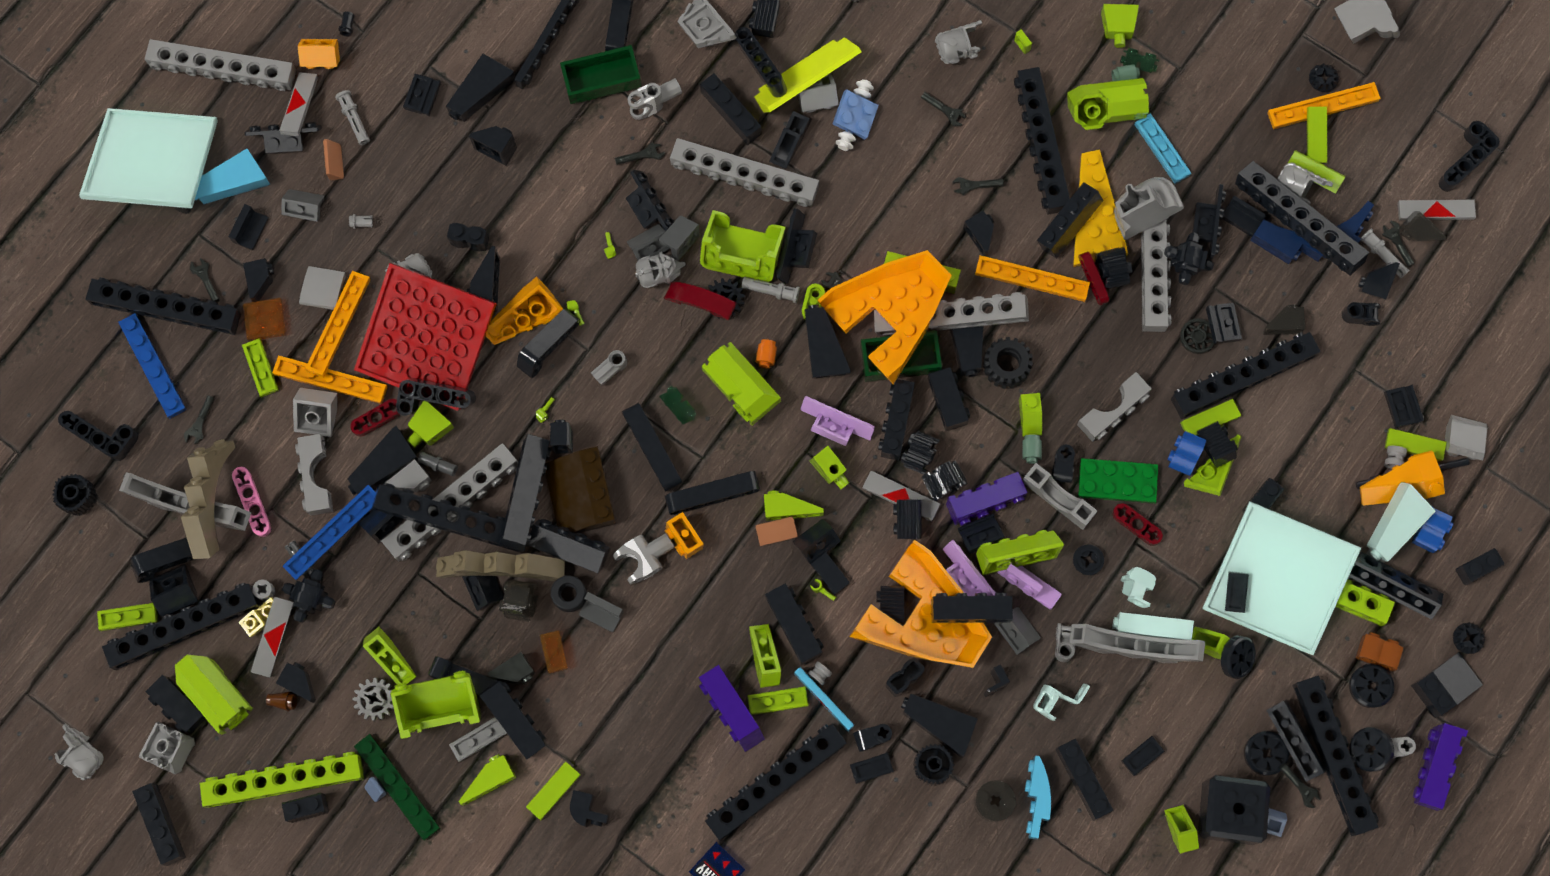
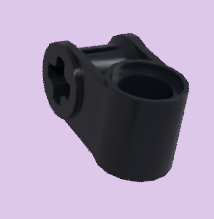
[1342,302,1381,326]
[1052,444,1075,483]
[853,724,892,752]

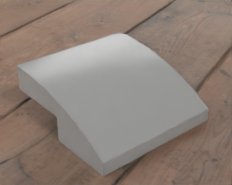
[299,266,346,310]

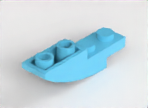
[1025,756,1051,839]

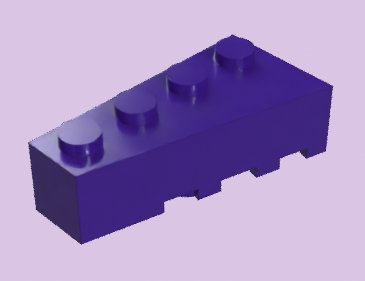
[946,472,1028,526]
[699,665,765,752]
[1413,723,1468,811]

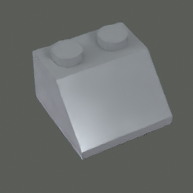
[797,73,839,113]
[293,388,337,437]

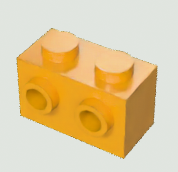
[298,39,340,69]
[665,512,704,559]

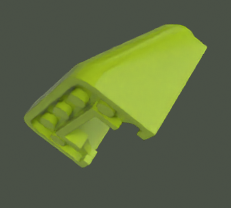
[700,210,786,282]
[390,671,482,739]

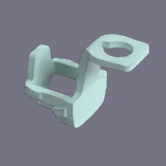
[1121,567,1156,608]
[1033,684,1090,721]

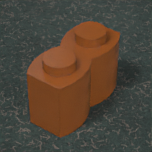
[1356,632,1404,671]

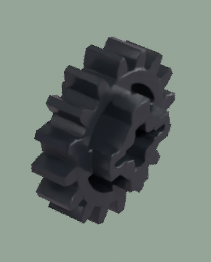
[708,278,745,319]

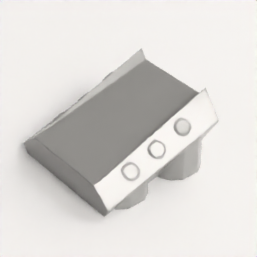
[1445,415,1487,461]
[139,722,195,774]

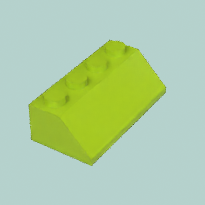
[976,530,1064,575]

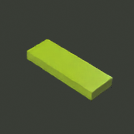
[1307,107,1327,163]
[1288,150,1345,194]
[242,338,279,397]
[1180,399,1241,436]
[1384,428,1447,461]
[97,603,159,631]
[747,686,809,715]
[526,762,581,820]

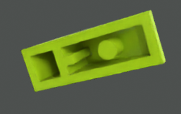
[764,491,824,521]
[749,624,781,688]
[363,627,416,684]
[459,754,516,806]

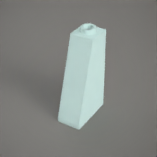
[1367,482,1435,562]
[1112,612,1194,640]

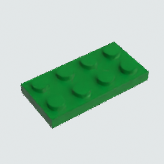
[1078,458,1158,504]

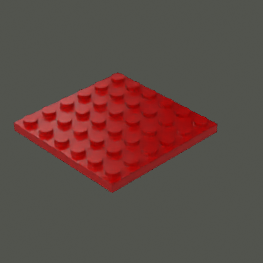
[354,263,497,411]

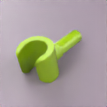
[603,232,616,259]
[567,300,584,326]
[536,397,555,423]
[810,579,836,601]

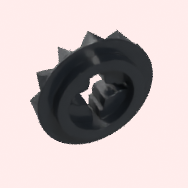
[1309,63,1339,92]
[1073,544,1104,576]
[1453,622,1486,654]

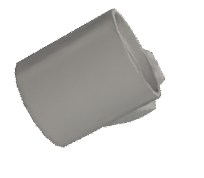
[591,350,627,385]

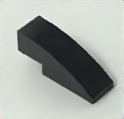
[769,111,812,169]

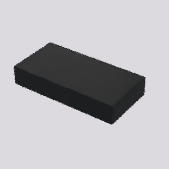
[811,553,850,595]
[1225,571,1249,613]
[1121,736,1165,776]
[850,752,894,784]

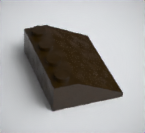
[545,446,616,534]

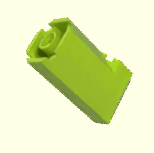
[1067,78,1149,130]
[702,342,781,426]
[175,654,253,735]

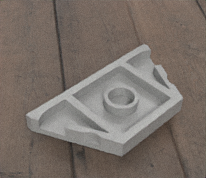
[678,0,737,48]

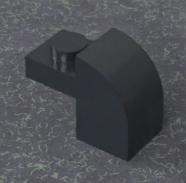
[570,790,609,827]

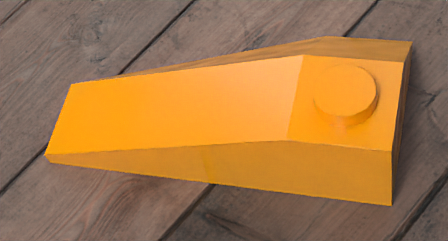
[486,276,563,345]
[1360,450,1445,506]

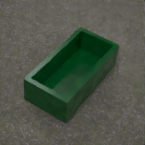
[560,45,642,104]
[860,330,942,382]

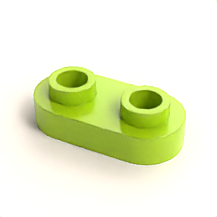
[802,284,825,319]

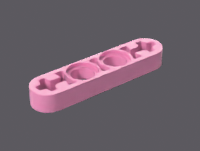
[232,467,271,537]

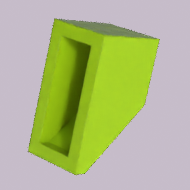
[1019,393,1042,437]
[1192,626,1230,660]
[1164,805,1199,854]

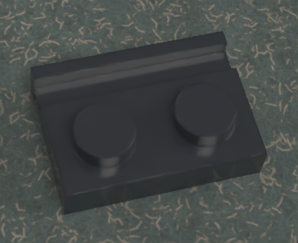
[403,74,441,116]
[1206,303,1242,344]
[1384,384,1424,429]
[958,514,1005,554]

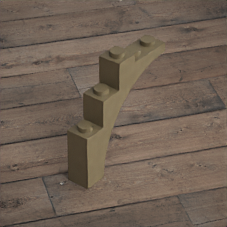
[181,439,235,559]
[436,550,565,581]

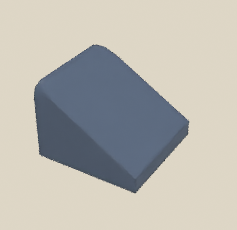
[365,777,387,802]
[1267,808,1287,837]

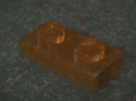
[540,630,568,674]

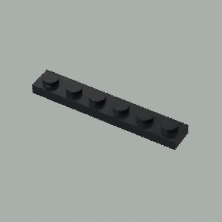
[514,0,577,89]

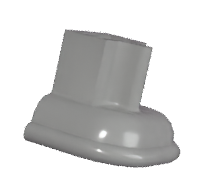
[1334,0,1400,44]
[1114,177,1184,240]

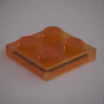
[243,298,286,341]

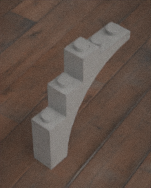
[119,472,251,531]
[1069,624,1205,663]

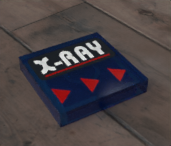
[689,842,745,876]

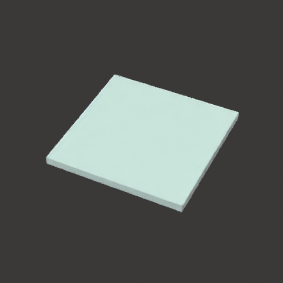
[79,108,218,208]
[1202,501,1361,655]

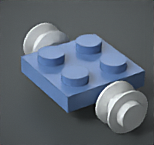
[833,80,879,151]

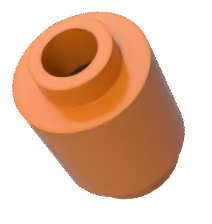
[755,339,777,369]

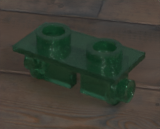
[1120,47,1159,73]
[659,386,696,425]

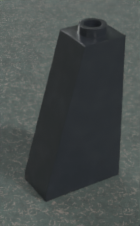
[446,53,515,122]
[804,305,851,379]
[947,308,984,377]
[347,426,418,495]
[901,694,978,758]

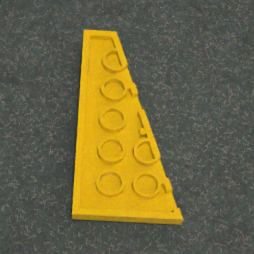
[1073,149,1128,267]

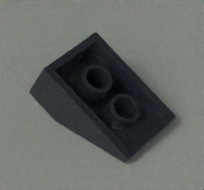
[467,246,500,312]
[1411,652,1483,718]

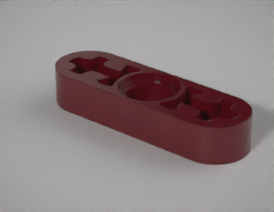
[1078,251,1109,305]
[350,399,400,437]
[1112,503,1163,546]

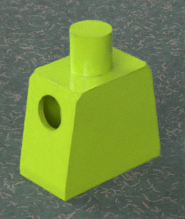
[1101,4,1139,48]
[407,401,454,448]
[809,446,850,490]

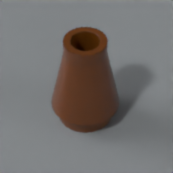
[266,692,297,711]

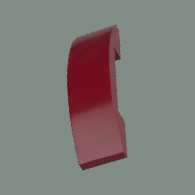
[664,282,736,320]

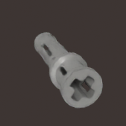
[335,90,370,145]
[1360,228,1410,279]
[742,277,800,303]

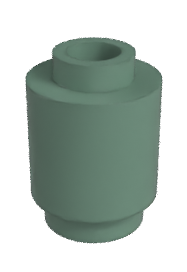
[1111,64,1140,81]
[1022,435,1042,464]

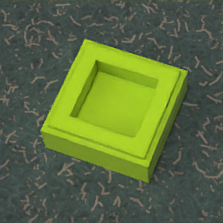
[1014,29,1032,54]

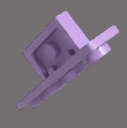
[801,396,875,446]
[943,540,996,596]
[997,564,1061,610]

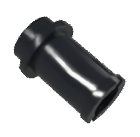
[338,11,355,36]

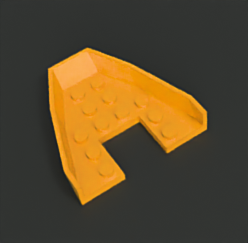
[817,250,952,384]
[849,540,992,668]

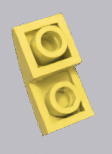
[239,597,273,637]

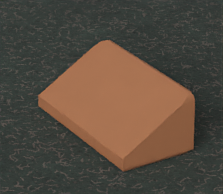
[323,139,344,181]
[755,517,798,546]

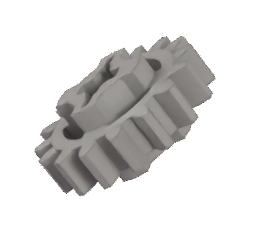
[353,678,394,721]

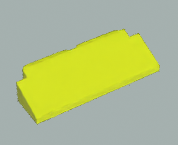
[754,37,862,113]

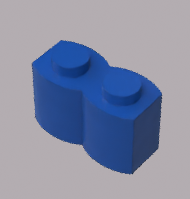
[1167,431,1206,476]
[1412,507,1453,553]

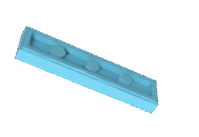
[1134,113,1191,184]
[794,668,854,732]

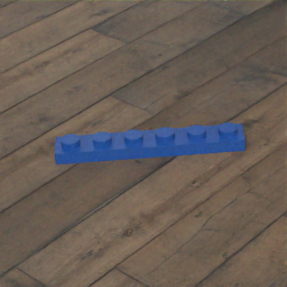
[118,313,187,419]
[283,485,376,580]

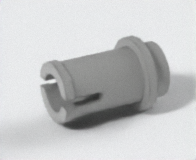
[349,214,373,229]

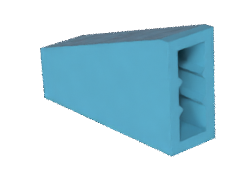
[195,149,270,204]

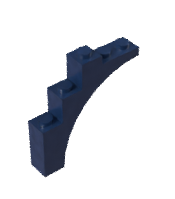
[1250,201,1374,264]

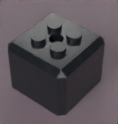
[1198,775,1271,845]

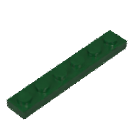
[354,734,441,841]

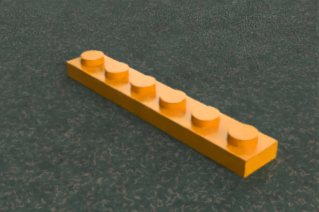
[1267,82,1381,129]
[975,255,1090,302]
[305,271,371,378]
[272,355,388,404]

